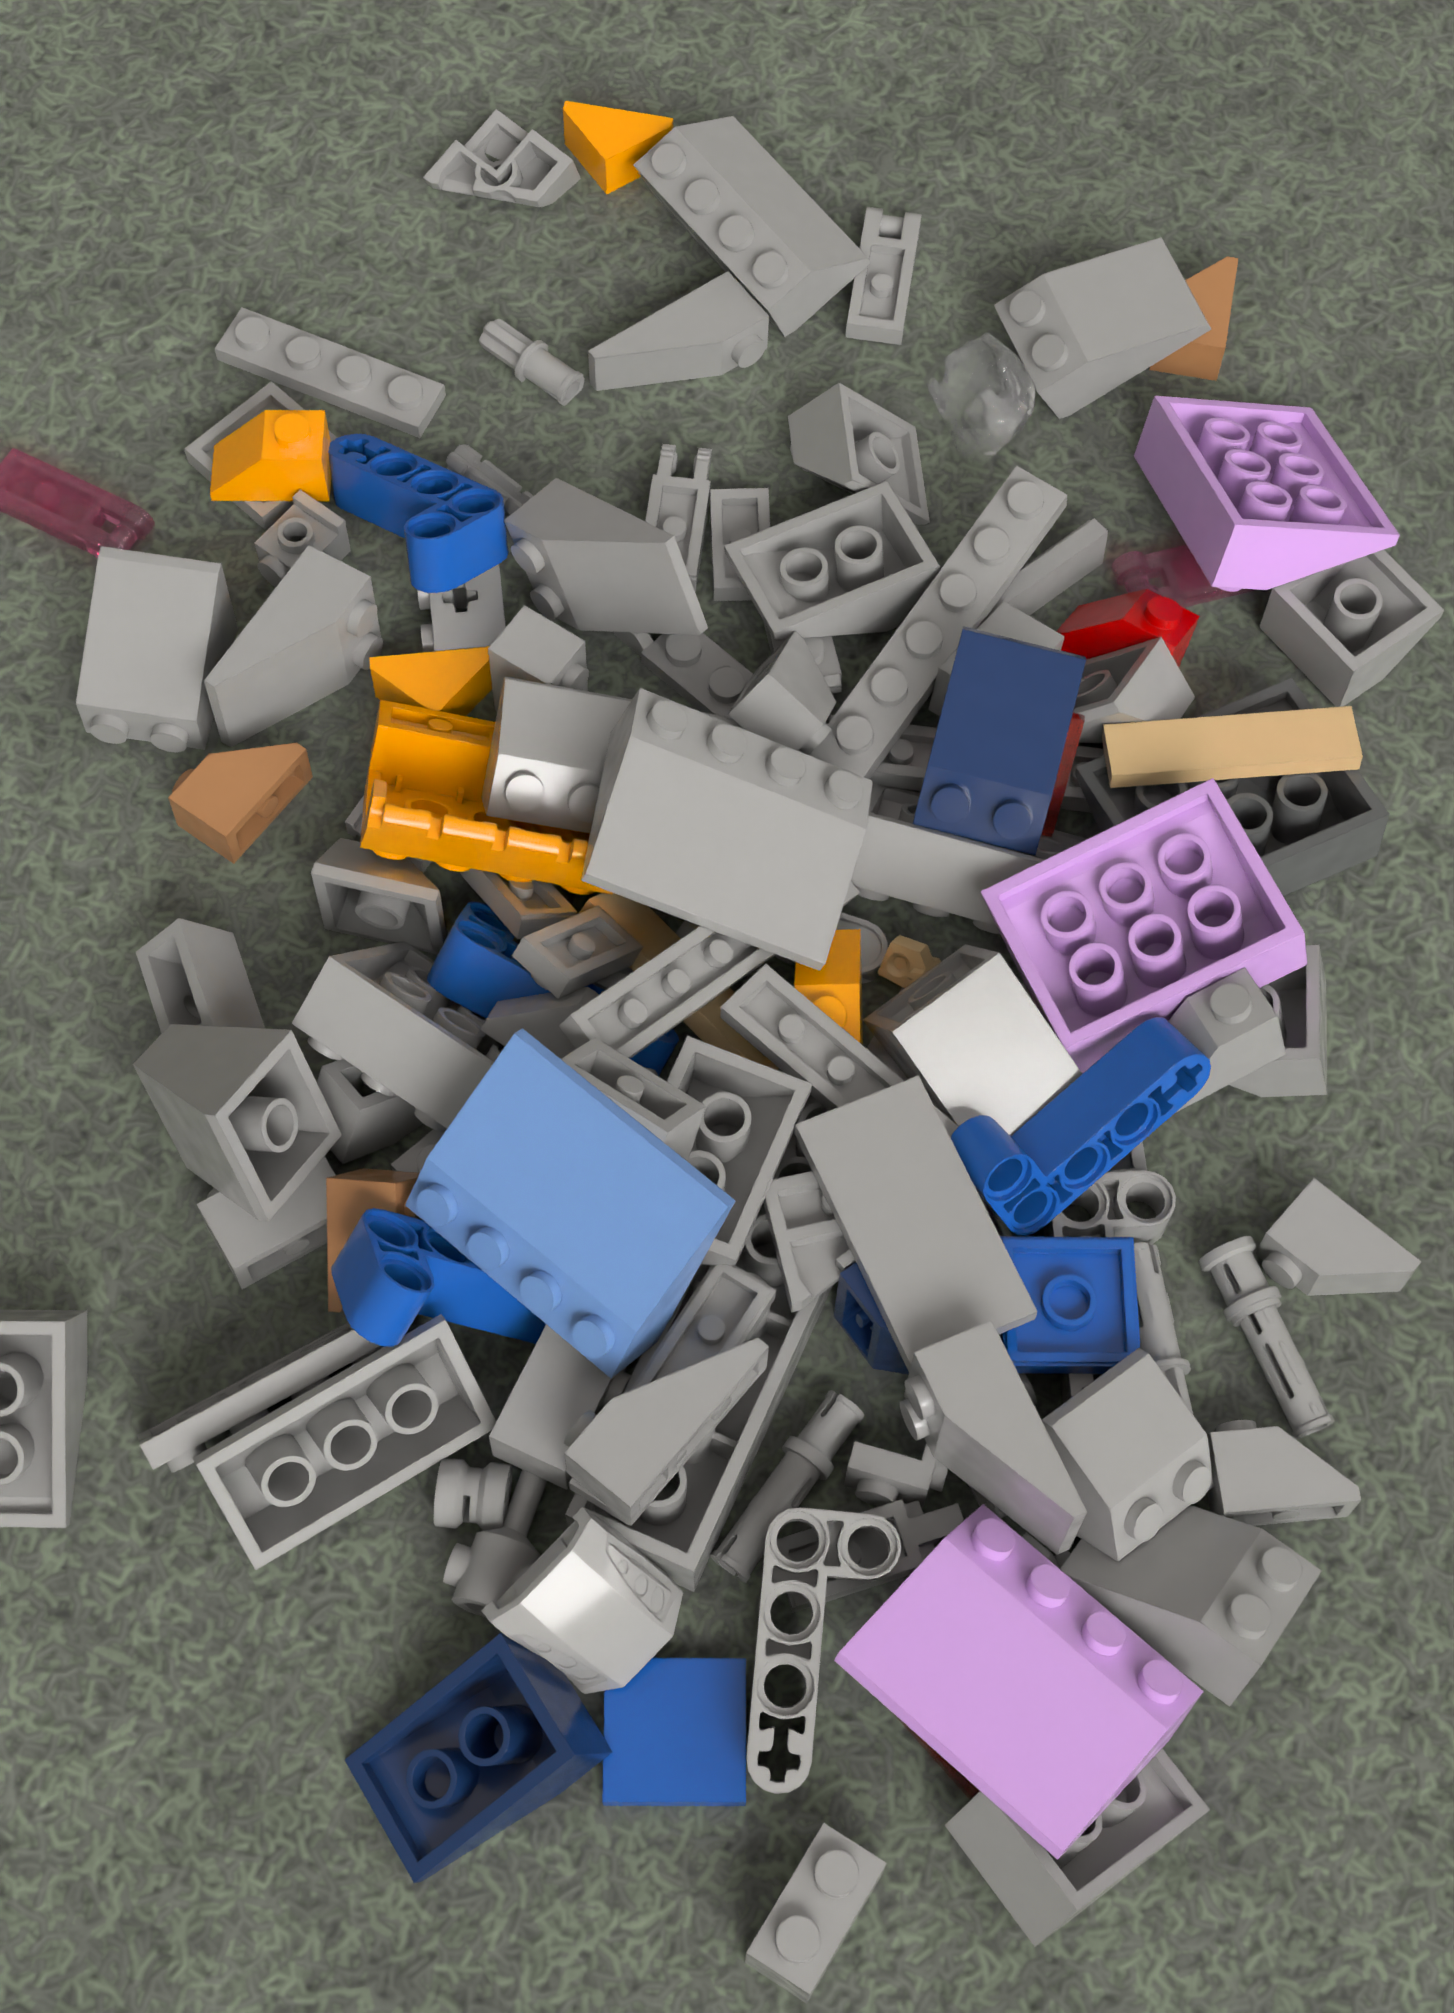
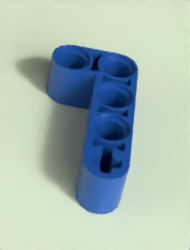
[328,434,509,593]
[427,902,679,1076]
[950,1017,1211,1236]
[331,1208,546,1347]

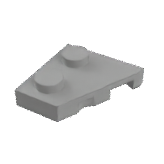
[763,1171,856,1312]

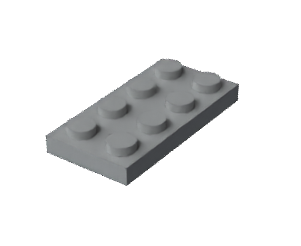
[138,1322,385,1473]

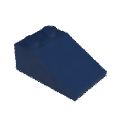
[912,626,1086,855]
[345,1633,612,1883]

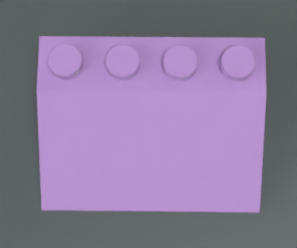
[1134,396,1400,592]
[981,778,1307,1074]
[834,1504,1204,1860]

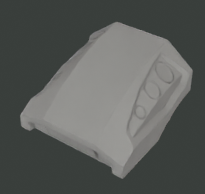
[481,1507,683,1694]

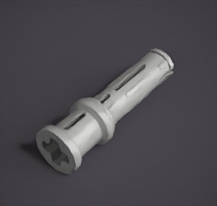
[1198,1236,1335,1439]

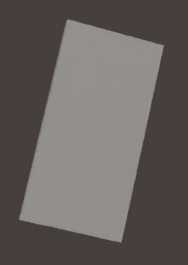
[794,1075,1038,1371]

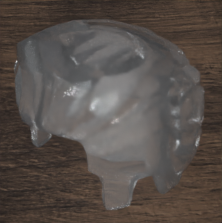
[927,332,1036,465]

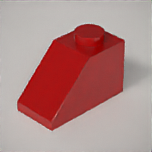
[1056,589,1200,667]

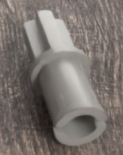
[479,319,585,406]

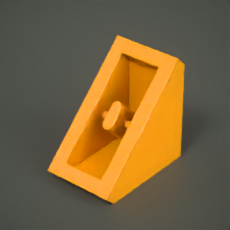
[563,101,673,195]
[369,647,492,716]

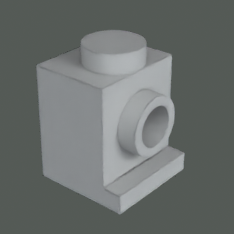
[254,489,351,588]

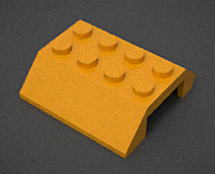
[360,699,613,895]

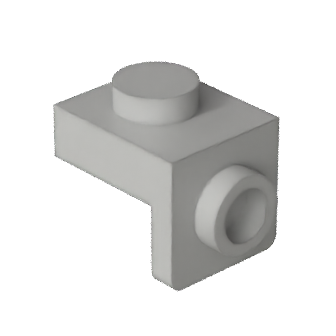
[844,1441,948,1509]

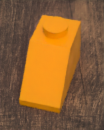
[210,410,331,502]
[794,929,863,1045]

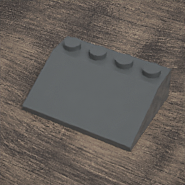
[1075,678,1390,896]

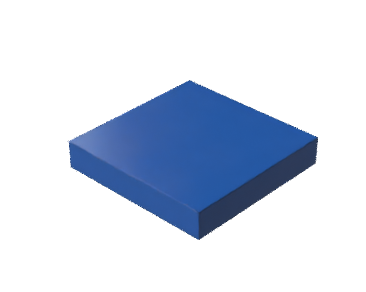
[1000,1236,1140,1374]
[602,1658,746,1806]

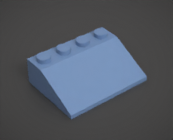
[405,1028,736,1378]

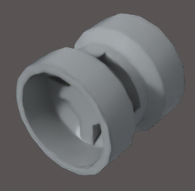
[434,1457,513,1531]

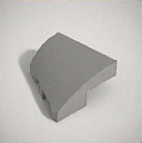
[423,109,581,207]

